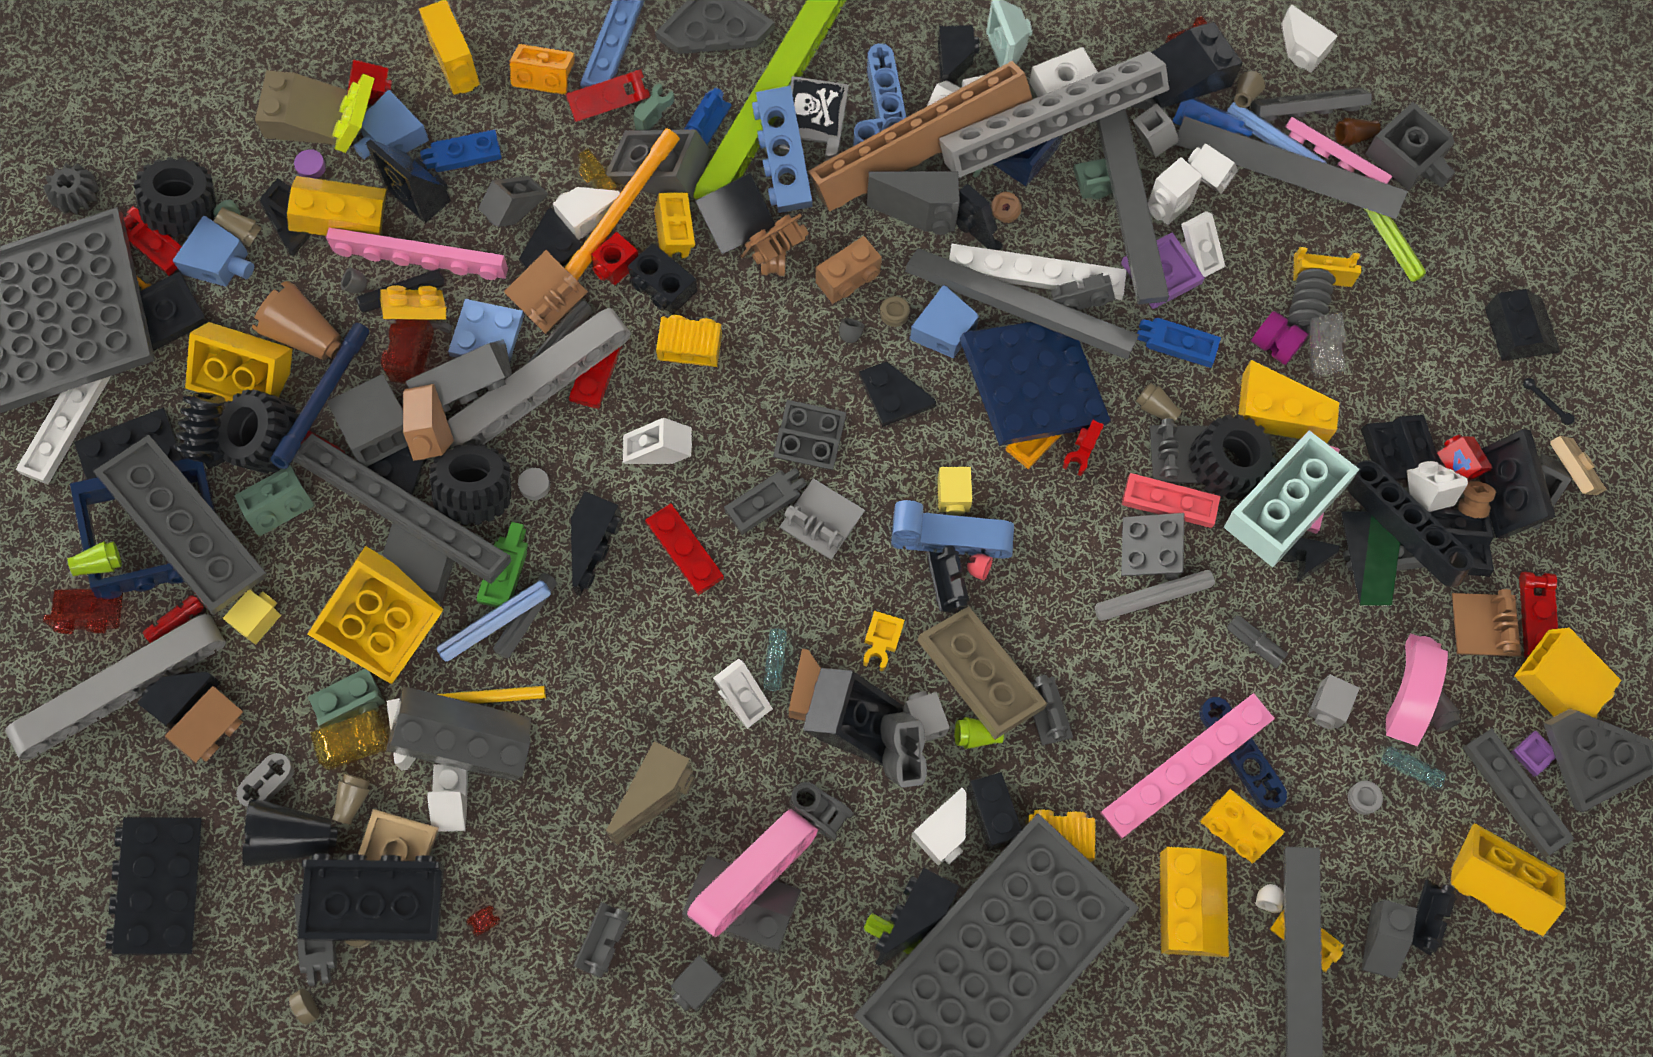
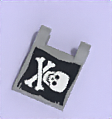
[779,76,849,161]

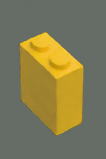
[419,0,480,95]
[1514,627,1622,719]

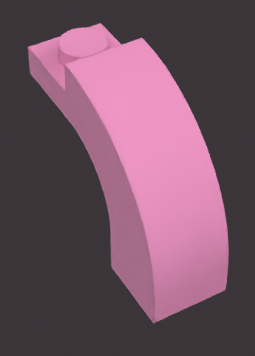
[1386,633,1448,746]

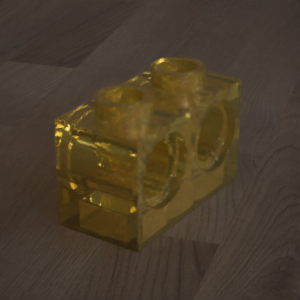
[310,710,389,771]

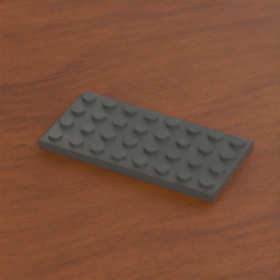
[854,814,1139,1057]

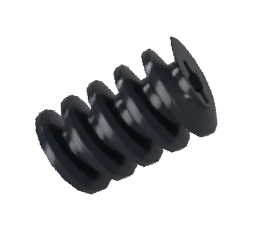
[174,392,225,463]

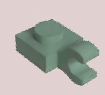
[633,83,674,130]

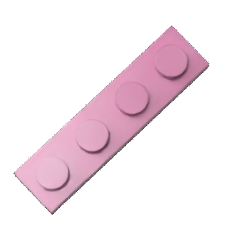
[1286,117,1393,184]

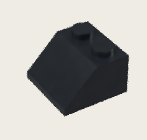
[1485,289,1560,361]

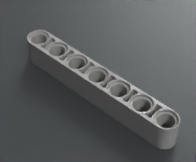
[447,308,631,449]
[5,614,226,761]

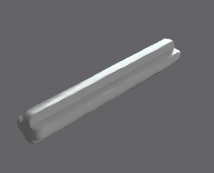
[1095,570,1215,621]

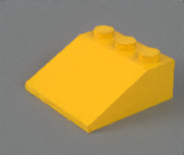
[307,546,443,684]

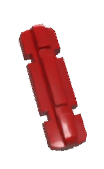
[143,595,204,643]

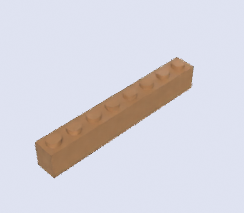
[808,61,1033,212]

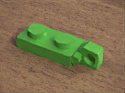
[476,522,528,608]

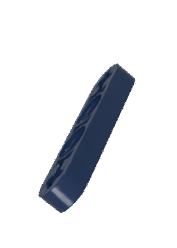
[1200,697,1287,811]

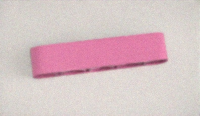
[687,809,818,937]

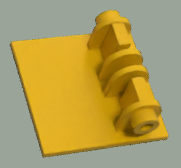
[1200,789,1284,864]

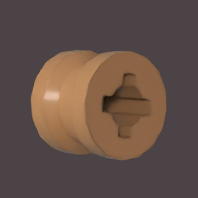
[761,247,786,277]
[1458,481,1496,518]

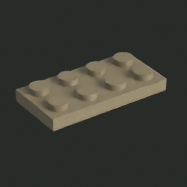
[917,606,1047,739]

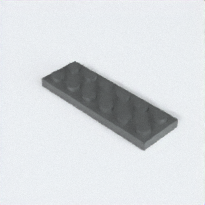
[94,435,267,615]

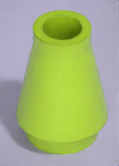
[67,541,122,577]
[954,717,1004,749]

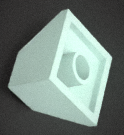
[986,0,1032,67]

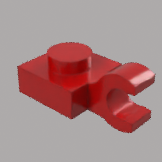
[1063,420,1104,476]

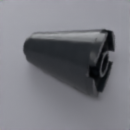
[242,799,338,867]

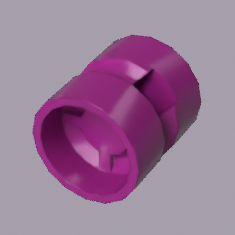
[1251,310,1309,366]

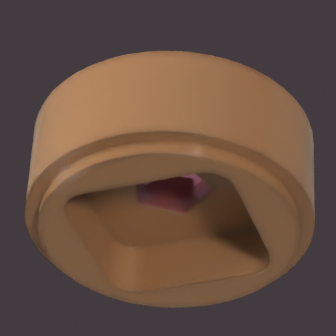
[991,192,1022,223]

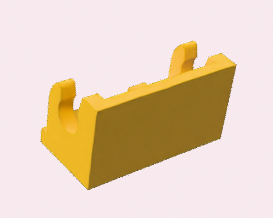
[654,193,695,258]
[1293,247,1361,287]

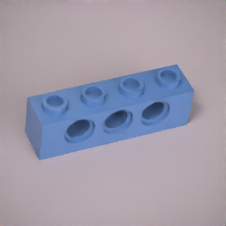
[752,86,813,213]

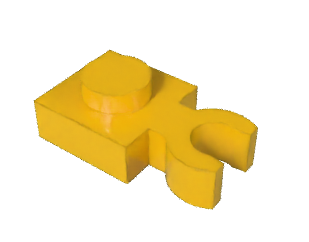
[863,611,905,671]

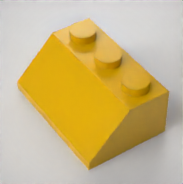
[287,176,387,236]
[185,322,293,402]
[1451,823,1566,936]
[1160,847,1229,957]

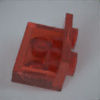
[43,589,123,634]

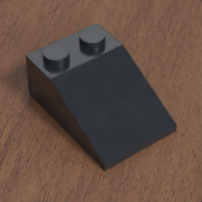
[1151,22,1243,108]
[366,139,451,224]
[803,668,903,766]

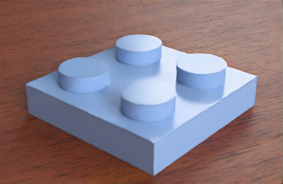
[448,299,524,362]

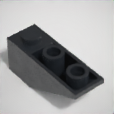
[571,491,623,596]
[875,868,960,966]

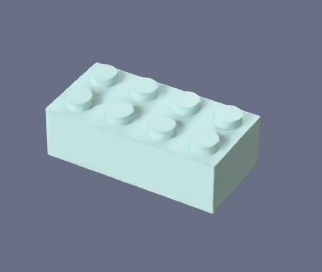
[1223,430,1359,567]

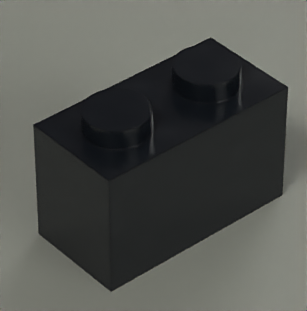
[967,772,1022,851]

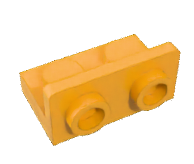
[510,44,574,94]

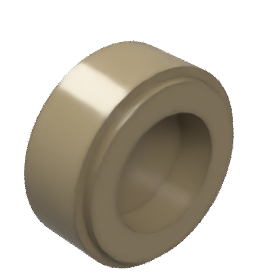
[880,296,910,327]
[289,988,320,1025]

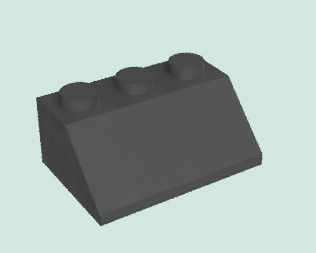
[406,339,512,412]
[682,855,801,954]

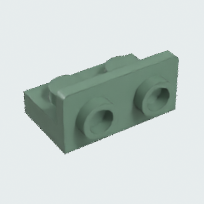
[1073,158,1142,199]
[234,465,314,536]
[308,668,385,733]

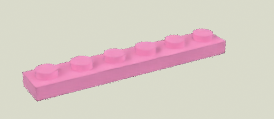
[326,227,508,280]
[1101,693,1275,839]

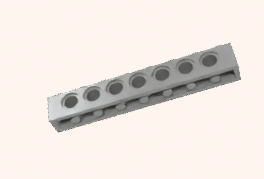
[939,51,1169,178]

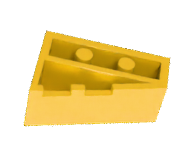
[1238,360,1339,444]

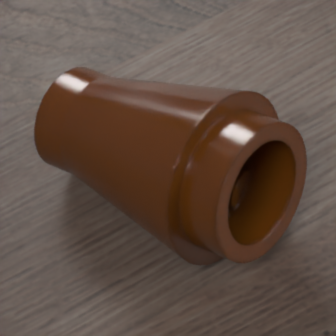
[1335,118,1381,147]

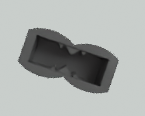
[881,712,927,788]

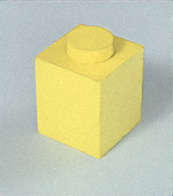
[938,467,972,516]
[223,590,281,645]

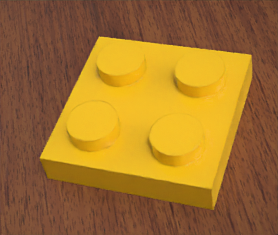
[380,286,446,320]

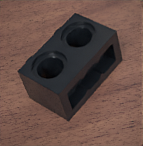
[628,243,697,315]

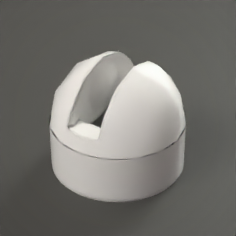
[1255,884,1284,913]

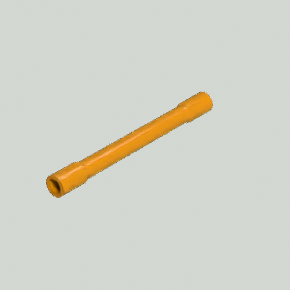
[565,128,680,281]

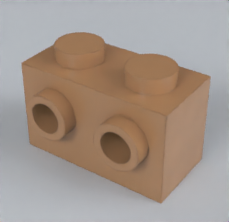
[815,236,882,304]
[165,686,243,764]

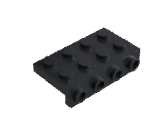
[106,817,202,957]
[297,854,444,942]

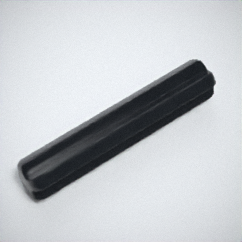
[357,269,445,313]

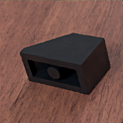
[937,25,979,83]
[137,671,221,730]

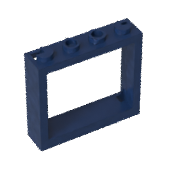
[70,459,216,599]

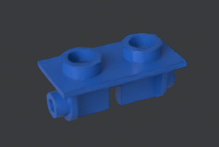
[684,88,732,145]

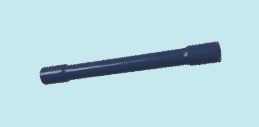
[270,323,370,469]

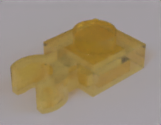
[578,148,617,190]

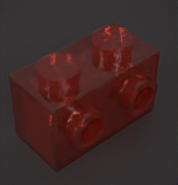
[381,319,435,384]

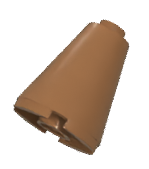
[252,281,341,360]

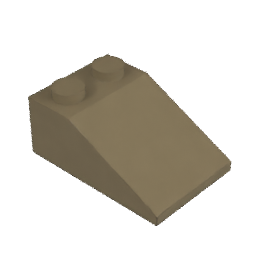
[255,70,348,144]
[606,741,695,845]

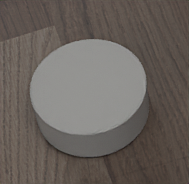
[518,468,550,500]
[1348,781,1383,815]

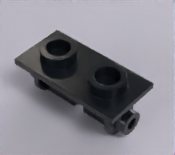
[927,546,970,614]
[1411,879,1458,955]

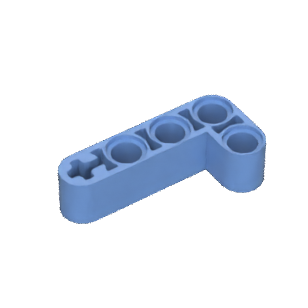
[853,44,906,146]
[891,500,1014,559]

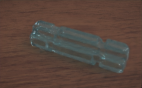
[764,629,787,691]
[1381,746,1447,789]

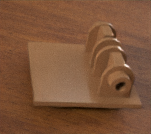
[741,214,809,265]
[504,250,588,334]
[1452,589,1521,657]

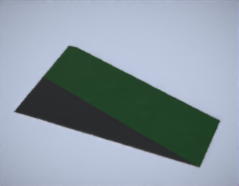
[1341,511,1400,606]

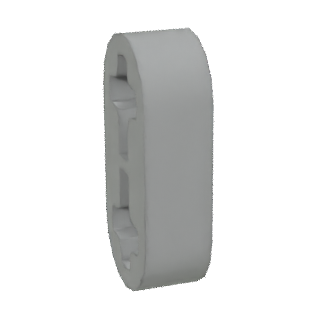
[236,753,295,808]

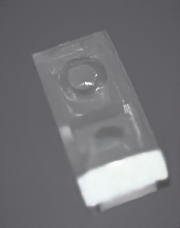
[1310,312,1346,377]

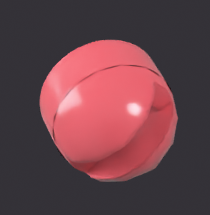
[967,553,993,581]

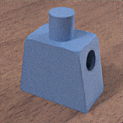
[353,90,429,159]
[172,215,254,286]
[910,285,979,358]

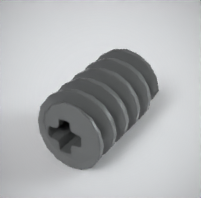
[1287,269,1336,337]

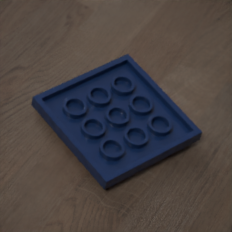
[960,322,1111,446]

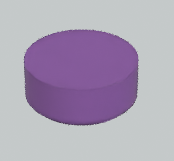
[294,149,326,179]

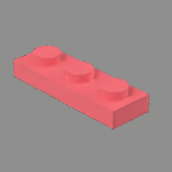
[1122,473,1221,528]

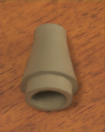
[1234,71,1265,108]
[213,207,262,247]
[1136,382,1182,421]
[332,773,370,825]

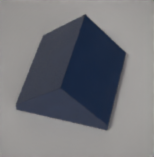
[993,135,1063,186]

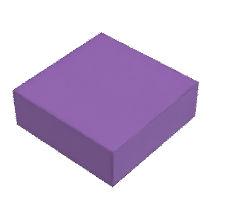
[1510,730,1556,777]

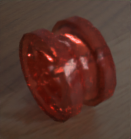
[466,905,501,937]

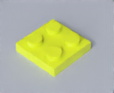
[333,74,374,153]

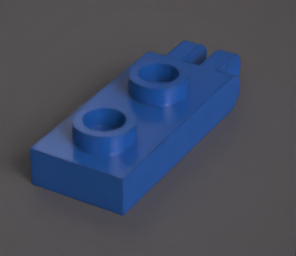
[1172,98,1253,137]
[420,130,502,172]
[1137,318,1221,368]

